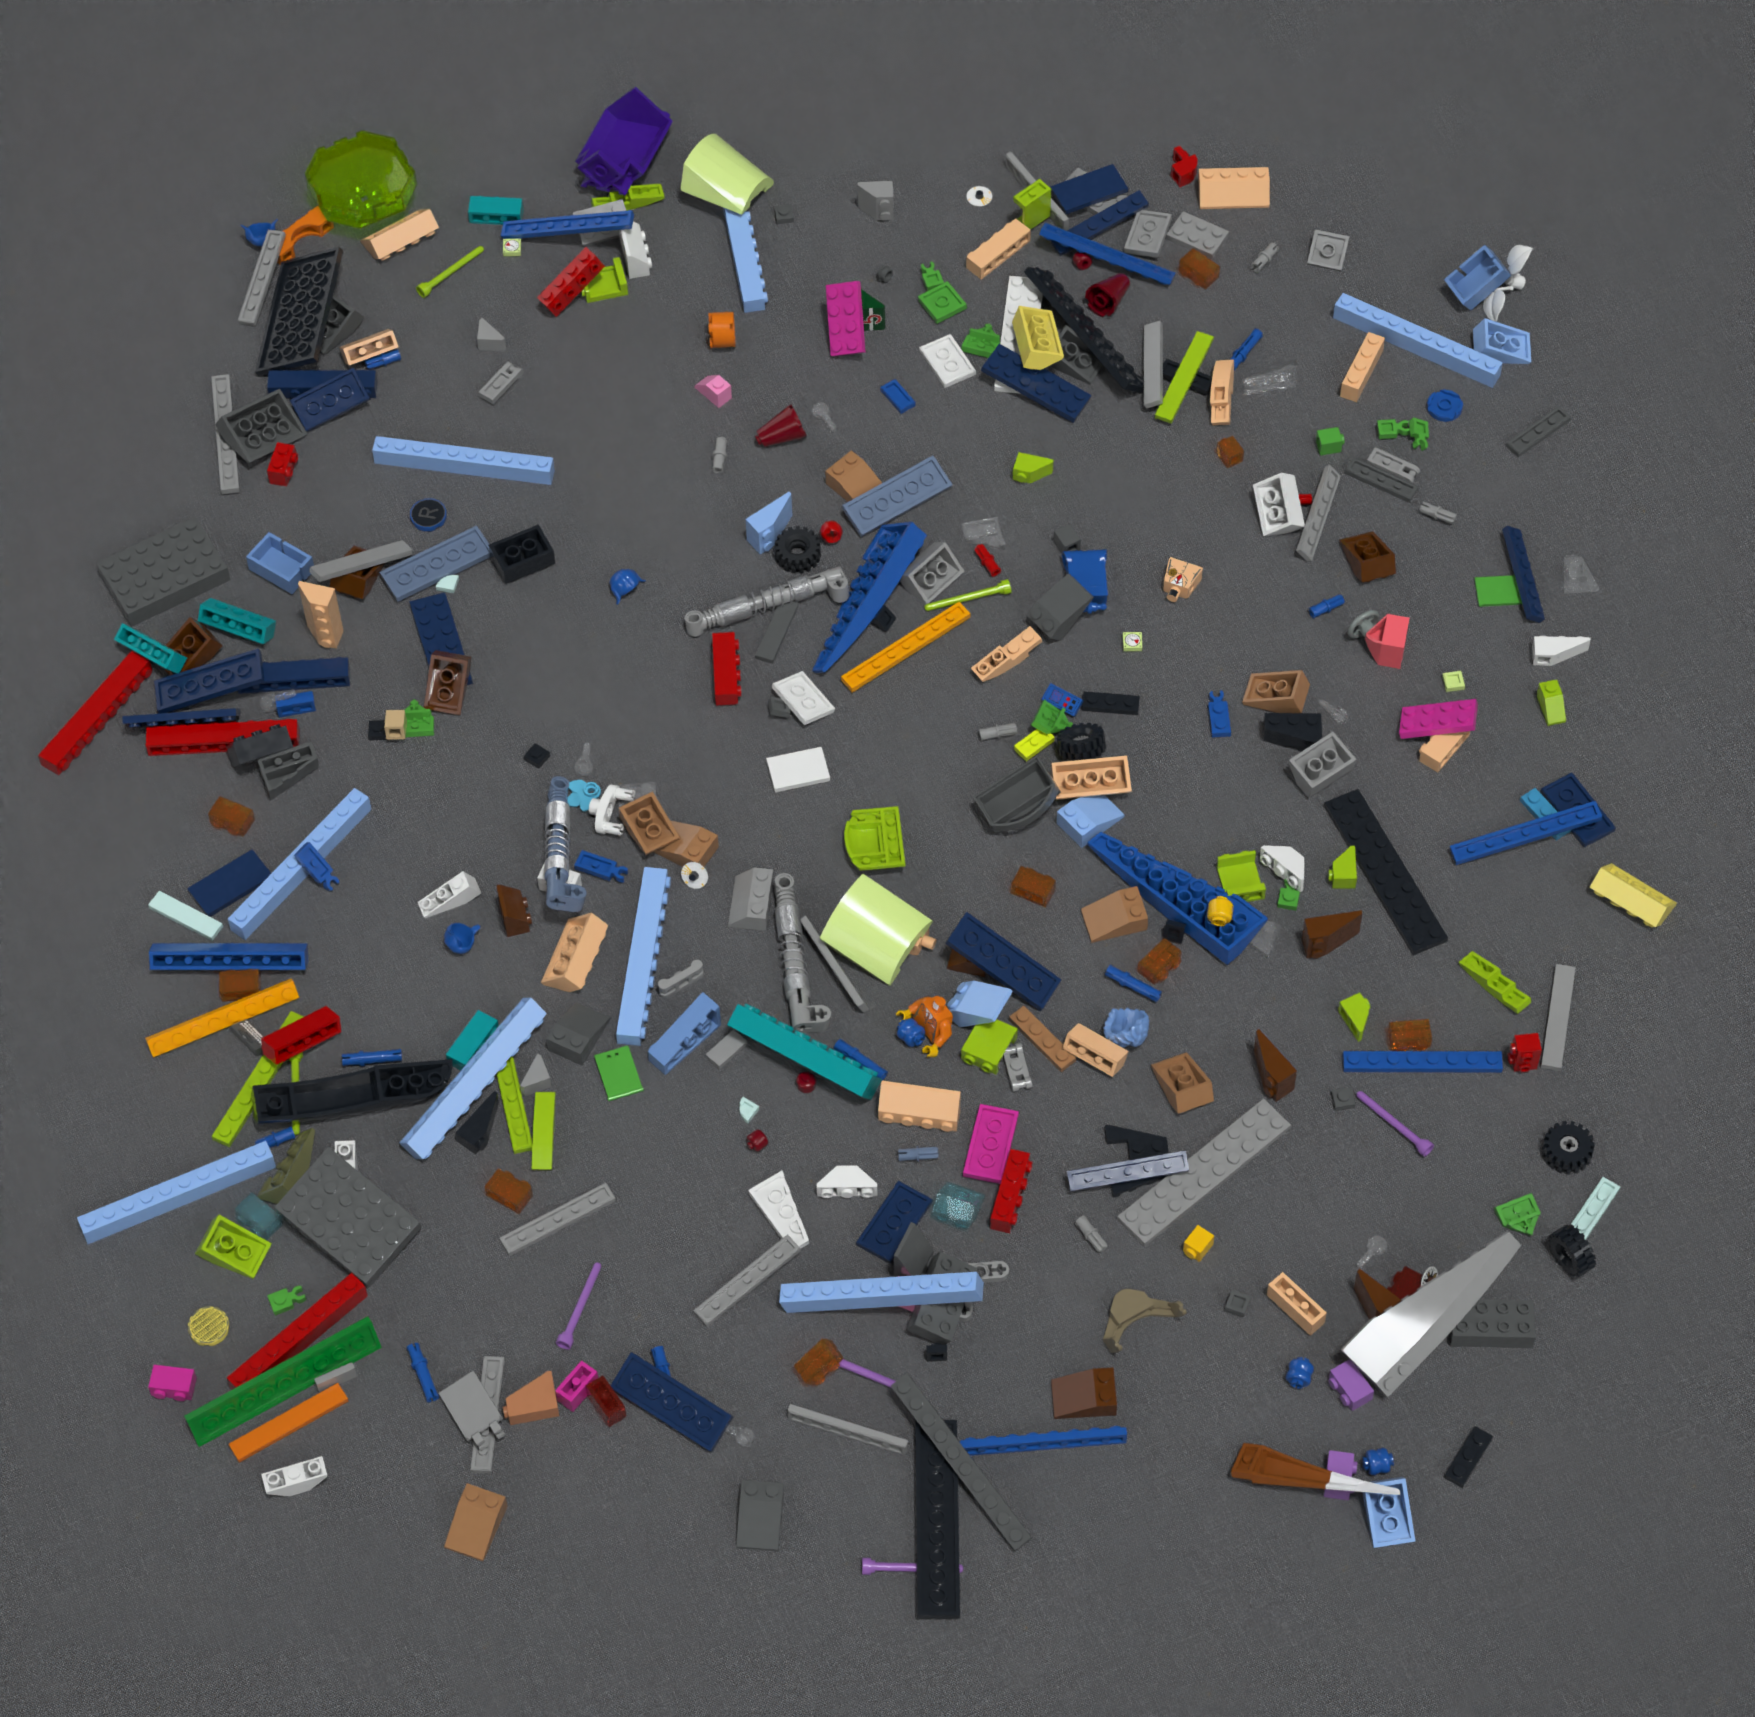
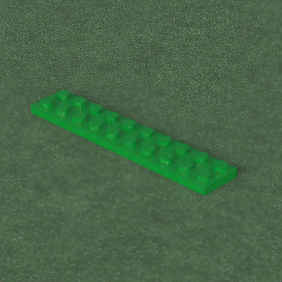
[184,1316,382,1447]

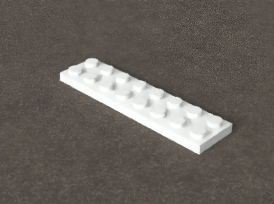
[994,276,1043,394]

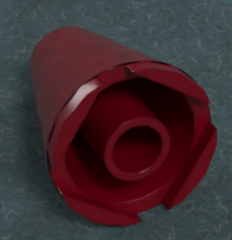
[1085,273,1130,317]
[755,404,807,447]

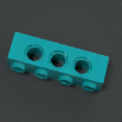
[198,598,276,644]
[114,623,187,673]

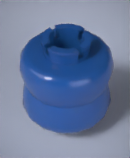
[897,1018,925,1047]
[1286,1357,1314,1389]
[1362,1448,1394,1476]

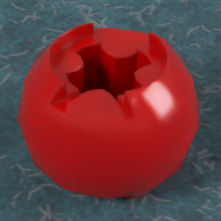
[820,521,843,544]

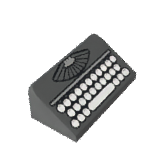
[230,1019,265,1057]

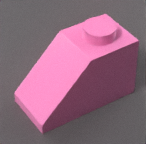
[695,375,732,408]

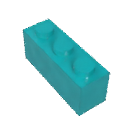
[468,196,524,225]
[446,1010,499,1071]

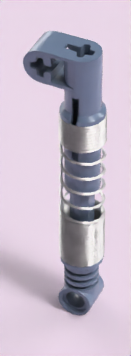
[544,776,587,912]

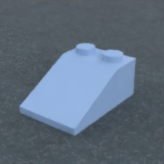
[1473,318,1531,364]
[745,492,792,554]
[1057,795,1125,848]
[947,981,1013,1027]
[1362,1477,1416,1548]

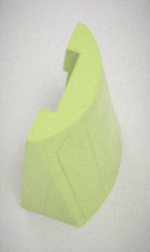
[681,134,774,215]
[820,874,933,986]

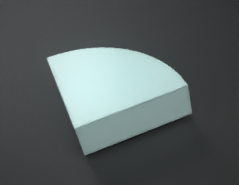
[436,575,459,594]
[739,1097,759,1124]

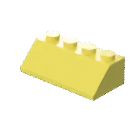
[1012,306,1064,370]
[1590,863,1677,927]

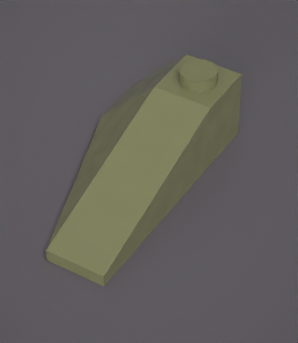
[257,1128,315,1204]

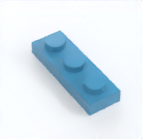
[1520,788,1571,840]

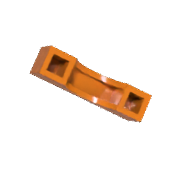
[277,205,334,265]

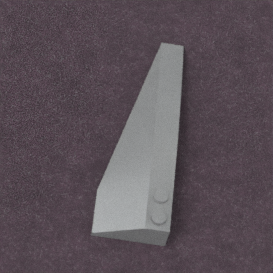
[1341,1231,1521,1397]

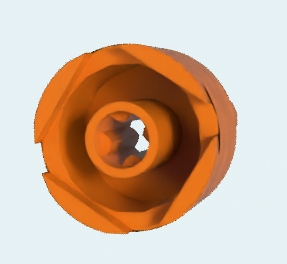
[708,312,735,348]

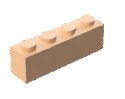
[966,218,1031,280]
[1340,332,1385,402]

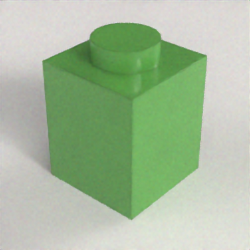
[1316,427,1345,455]

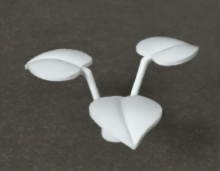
[1474,245,1533,322]

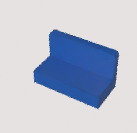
[276,691,316,718]

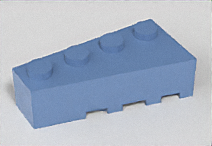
[648,992,721,1075]

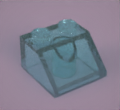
[932,1182,985,1228]

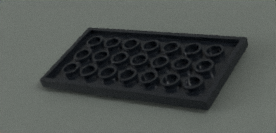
[255,247,343,376]

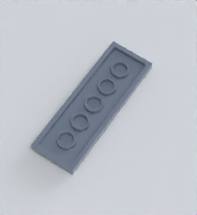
[842,455,953,537]
[380,526,490,602]

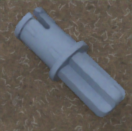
[898,1146,939,1162]

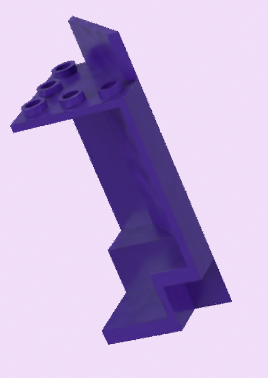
[575,87,673,195]

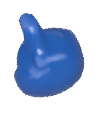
[240,219,278,247]
[609,569,646,605]
[444,923,480,954]

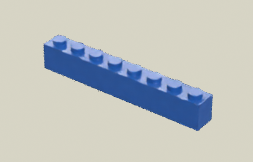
[149,943,309,970]

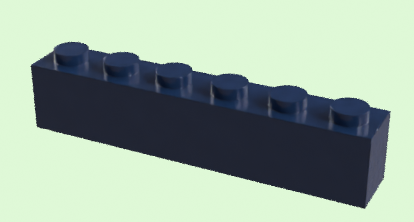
[267,370,378,399]
[238,657,350,694]

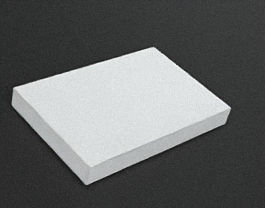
[919,334,976,388]
[772,671,835,725]
[766,747,830,792]

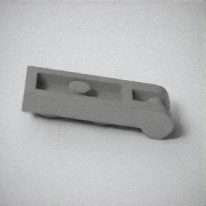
[479,361,524,404]
[1367,447,1420,483]

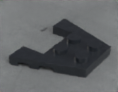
[1105,1125,1169,1198]

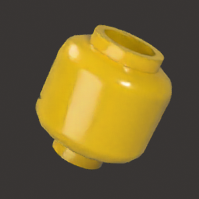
[1207,896,1234,926]

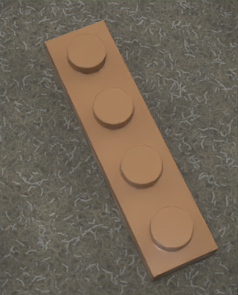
[1009,1006,1076,1072]

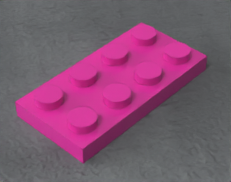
[826,281,866,357]
[1399,699,1478,739]
[963,1104,1019,1184]

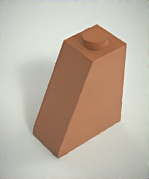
[503,1371,559,1425]

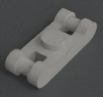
[658,960,703,998]
[1003,1043,1032,1092]

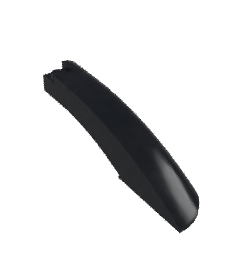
[251,1059,453,1125]

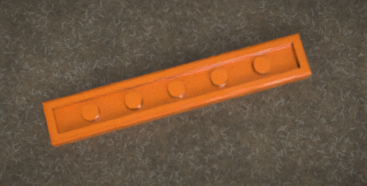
[229,1383,349,1463]

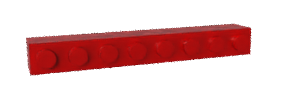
[38,650,153,775]
[146,719,300,756]
[226,1273,368,1390]

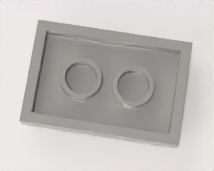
[572,199,626,247]
[1124,210,1172,258]
[1166,211,1229,259]

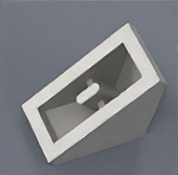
[477,318,506,351]
[520,1054,551,1096]

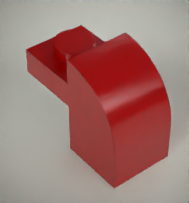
[1171,145,1198,188]

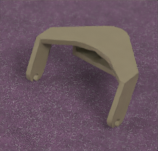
[1103,1289,1187,1353]

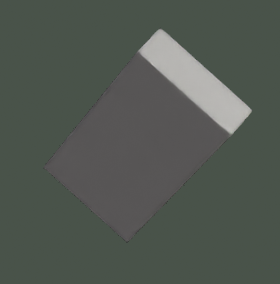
[706,1029,748,1069]
[314,1362,357,1393]

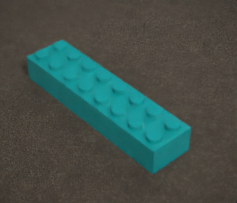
[727,1003,882,1100]

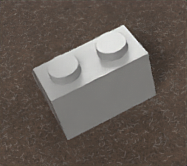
[858,181,894,220]

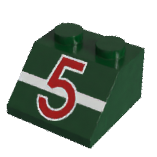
[861,289,885,331]

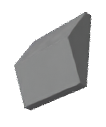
[1307,229,1350,271]

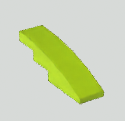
[591,184,665,211]
[1459,951,1531,1014]
[532,1092,556,1170]

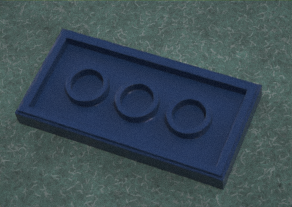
[1050,164,1128,215]
[290,367,370,432]
[1540,772,1616,847]
[187,849,271,917]
[856,1181,933,1264]

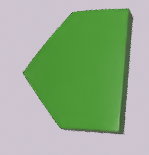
[961,323,1000,358]
[404,699,434,737]
[1031,699,1073,734]
[1494,1193,1541,1236]

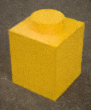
[1183,1225,1214,1262]

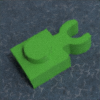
[921,261,944,291]
[1409,417,1429,451]
[1377,419,1410,439]
[1277,879,1300,911]
[267,1286,306,1316]

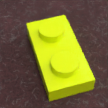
[1014,729,1055,762]

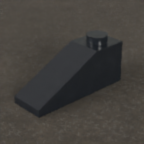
[456,1091,499,1155]

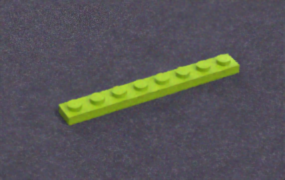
[212,1011,304,1147]

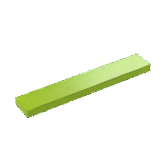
[1155,331,1214,424]
[496,1056,532,1154]

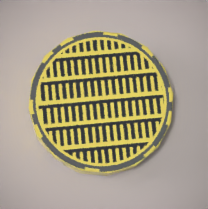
[188,1307,229,1346]

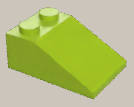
[195,1215,272,1279]

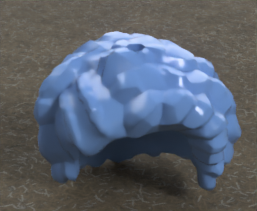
[1103,1007,1150,1048]

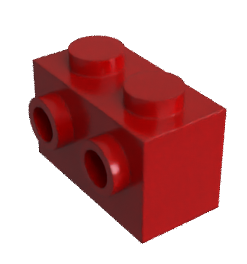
[267,442,298,487]
[1508,1033,1542,1072]

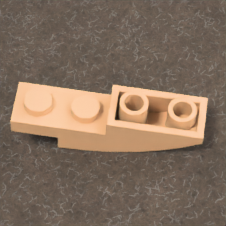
[1210,360,1234,426]
[971,626,1042,682]

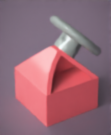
[1348,610,1409,669]

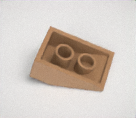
[825,450,882,502]
[1242,670,1310,713]
[619,791,680,855]
[653,820,719,867]
[1081,886,1148,943]
[1151,1052,1214,1114]
[444,1483,508,1561]

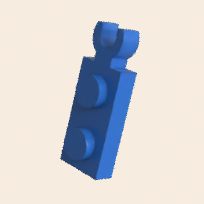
[1208,690,1231,738]
[294,842,339,891]
[574,850,628,883]

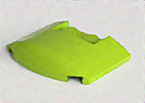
[844,806,906,871]

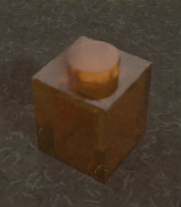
[1216,436,1244,469]

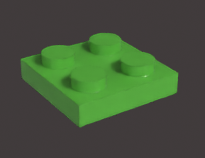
[918,281,967,324]

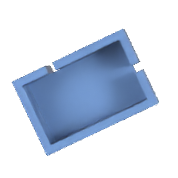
[1444,245,1512,310]
[246,532,314,594]

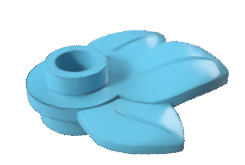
[568,780,601,811]

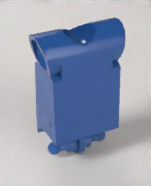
[1062,549,1108,614]

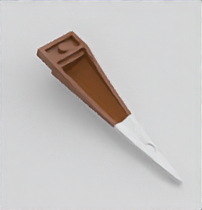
[1231,1443,1400,1495]

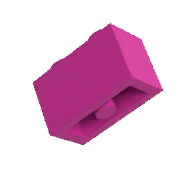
[555,1360,599,1412]
[148,1365,197,1401]

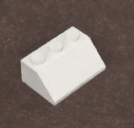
[619,222,652,279]
[1253,473,1305,537]

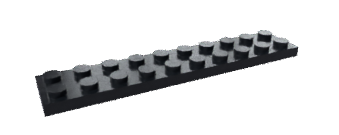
[1024,267,1144,393]
[1324,789,1448,956]
[915,1420,960,1619]

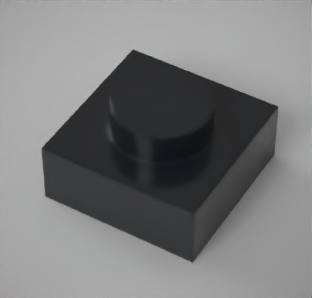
[872,605,896,632]
[368,720,387,741]
[524,743,550,769]
[1163,919,1186,944]
[926,1343,947,1362]

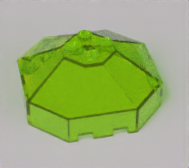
[305,130,417,229]

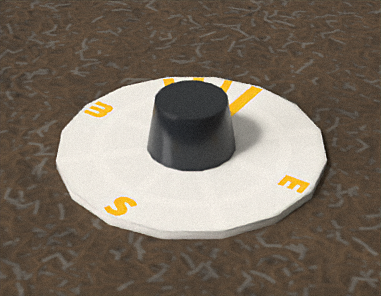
[966,186,992,207]
[681,862,708,889]

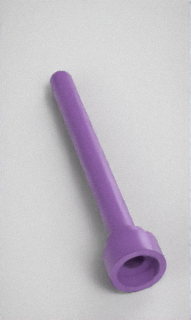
[1356,1091,1434,1157]
[556,1262,601,1350]
[827,1351,896,1388]
[862,1558,964,1575]

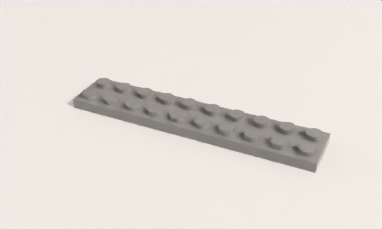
[1117,1098,1291,1247]

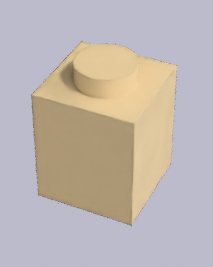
[384,710,407,740]

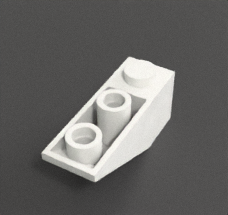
[1532,636,1591,666]
[418,871,481,918]

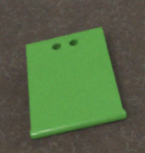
[1474,575,1522,607]
[594,1045,644,1101]

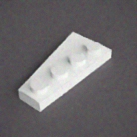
[748,1171,809,1248]

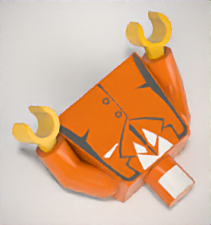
[896,996,953,1058]

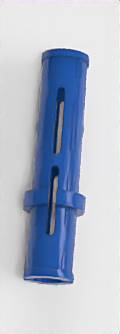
[1230,329,1263,371]
[1105,965,1162,1002]
[834,1039,888,1081]
[342,1049,402,1066]
[407,1343,439,1403]

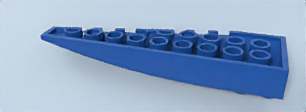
[812,522,927,673]
[1087,832,1268,965]

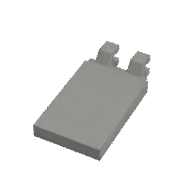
[439,1371,506,1451]

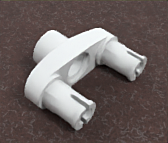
[589,784,635,836]

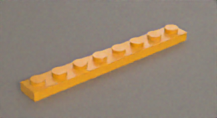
[841,602,971,693]
[145,978,300,1057]

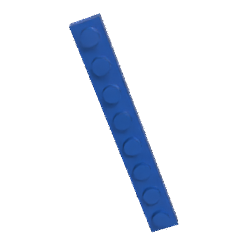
[501,210,634,239]
[1039,223,1176,285]
[1450,801,1602,865]
[1343,1051,1503,1073]
[960,1426,1127,1456]

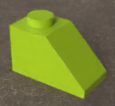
[1013,452,1054,483]
[1536,679,1566,726]
[1328,846,1357,889]
[1338,992,1371,1042]

